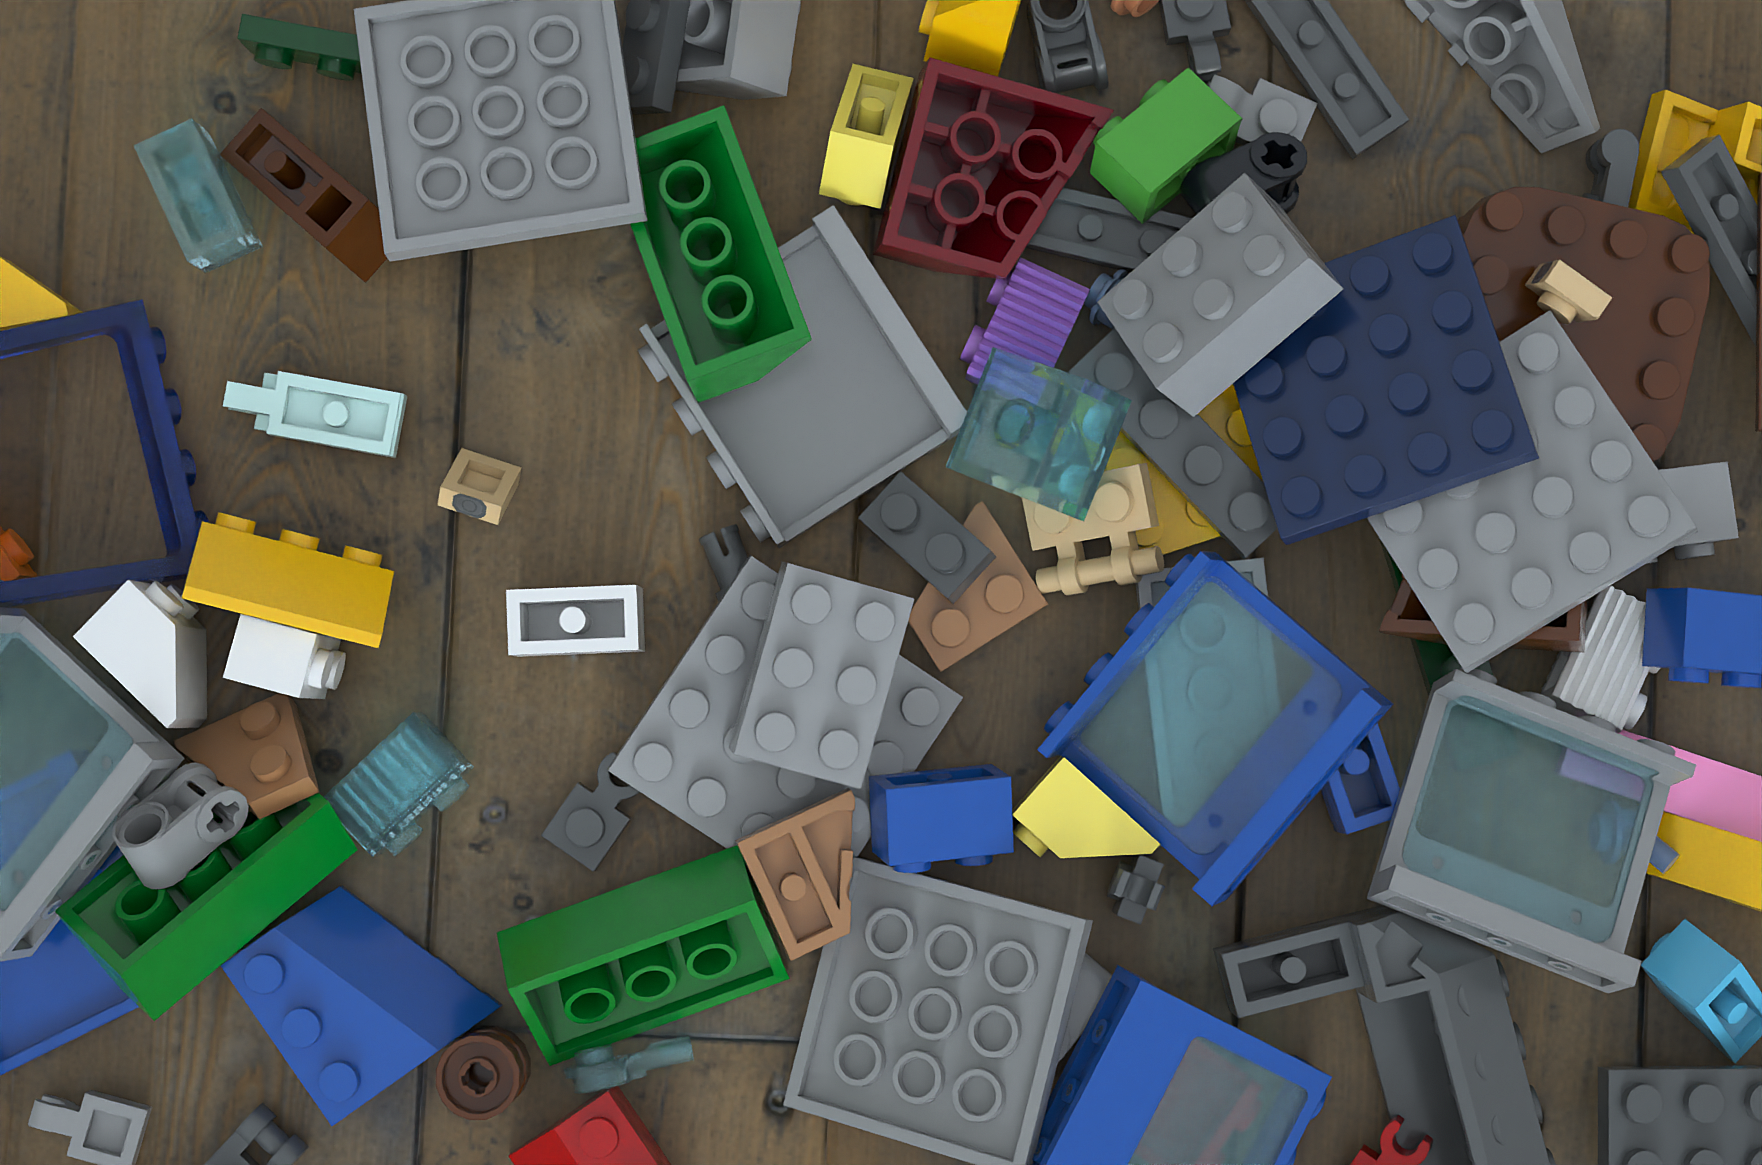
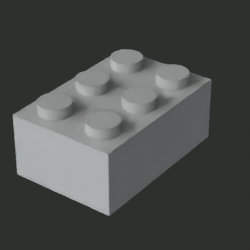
[1097,173,1343,417]
[729,562,914,789]

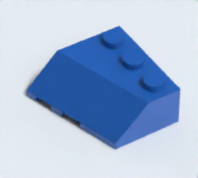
[221,886,502,1126]

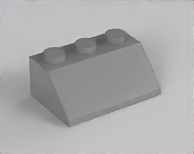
[675,0,801,100]

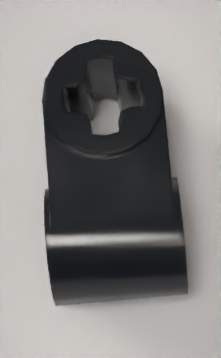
[1180,132,1307,214]

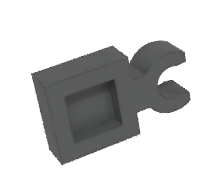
[541,752,640,872]

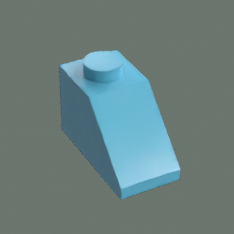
[1641,919,1762,1063]

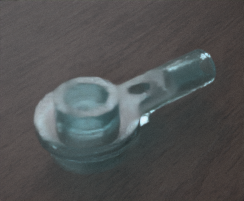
[564,1035,694,1093]

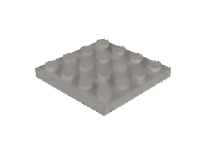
[354,0,647,262]
[1367,310,1698,673]
[607,555,963,857]
[783,856,1093,1165]

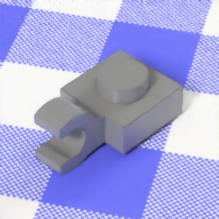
[1207,75,1318,145]
[28,1090,152,1165]

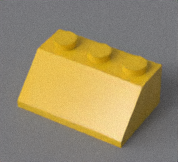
[182,512,394,648]

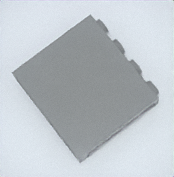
[637,205,972,548]

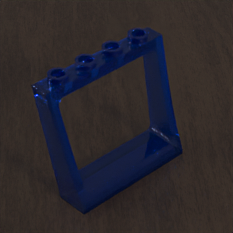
[0,299,209,608]

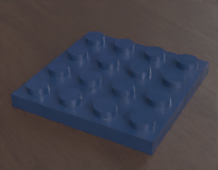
[1233,215,1539,545]

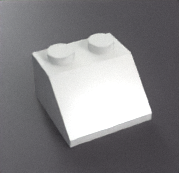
[73,580,207,728]

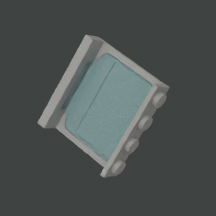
[0,607,184,962]
[1367,668,1696,993]

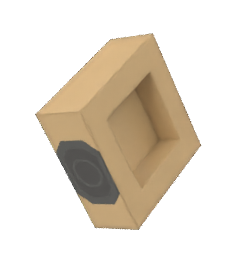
[1525,259,1612,324]
[438,448,522,525]

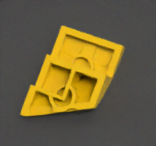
[1628,90,1762,234]

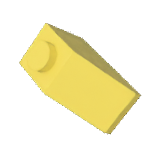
[819,64,914,209]
[1012,756,1160,858]

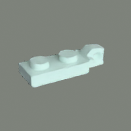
[223,371,407,458]

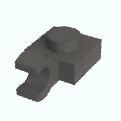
[1159,0,1231,83]
[1107,854,1165,925]

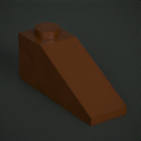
[219,108,387,283]

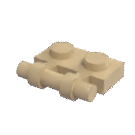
[1020,463,1164,596]

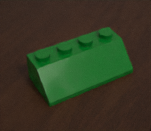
[630,105,812,403]
[55,793,358,1021]
[496,845,790,1066]

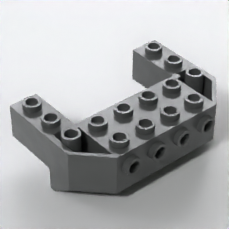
[1213,905,1556,1165]

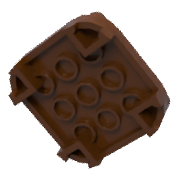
[1458,187,1710,462]

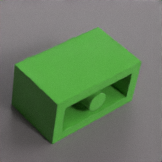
[1090,68,1242,224]

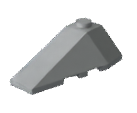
[1404,0,1600,154]

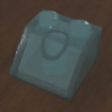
[946,347,1132,522]

